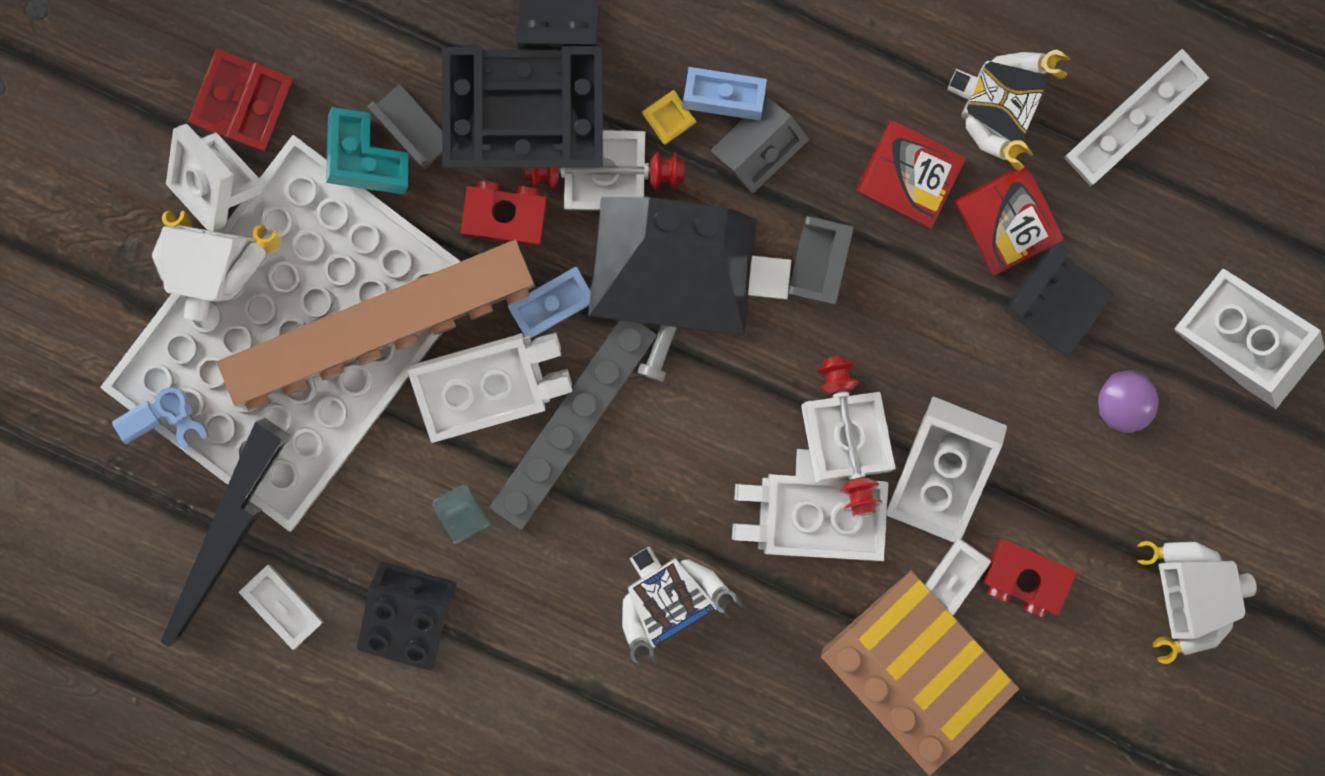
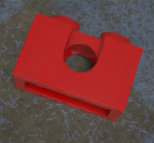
[461,181,548,247]
[980,538,1077,618]

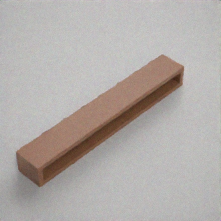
[216,239,536,411]

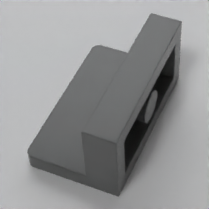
[367,84,442,170]
[711,97,809,194]

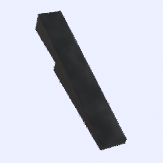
[161,418,291,647]

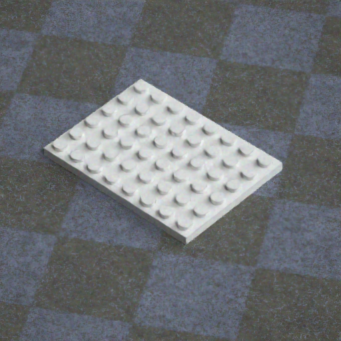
[100,135,461,532]

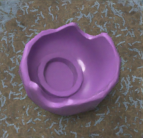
[1098,370,1159,433]

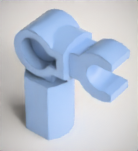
[112,387,208,450]

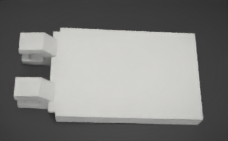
[407,333,572,443]
[732,474,888,561]

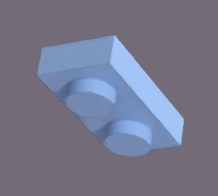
[682,67,767,121]
[508,267,591,339]

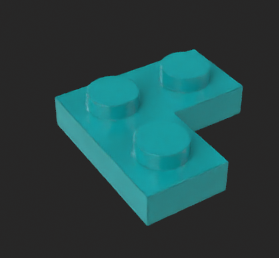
[326,107,408,194]

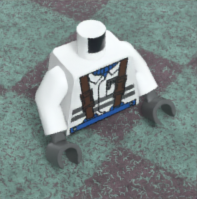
[622,546,743,670]

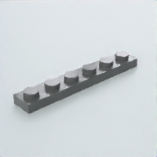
[489,320,657,530]

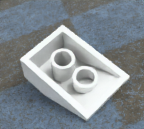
[1174,269,1325,409]
[887,397,1007,542]

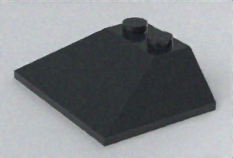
[442,46,603,168]
[588,197,756,336]

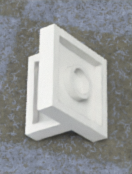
[166,123,263,232]

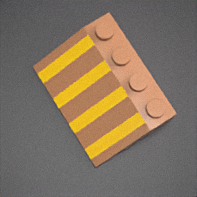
[821,570,1019,776]

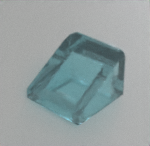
[432,484,489,544]

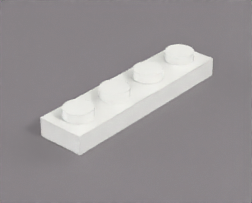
[1064,49,1209,186]

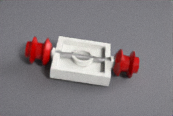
[525,130,684,211]
[801,356,895,517]

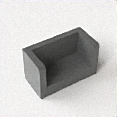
[788,216,854,307]

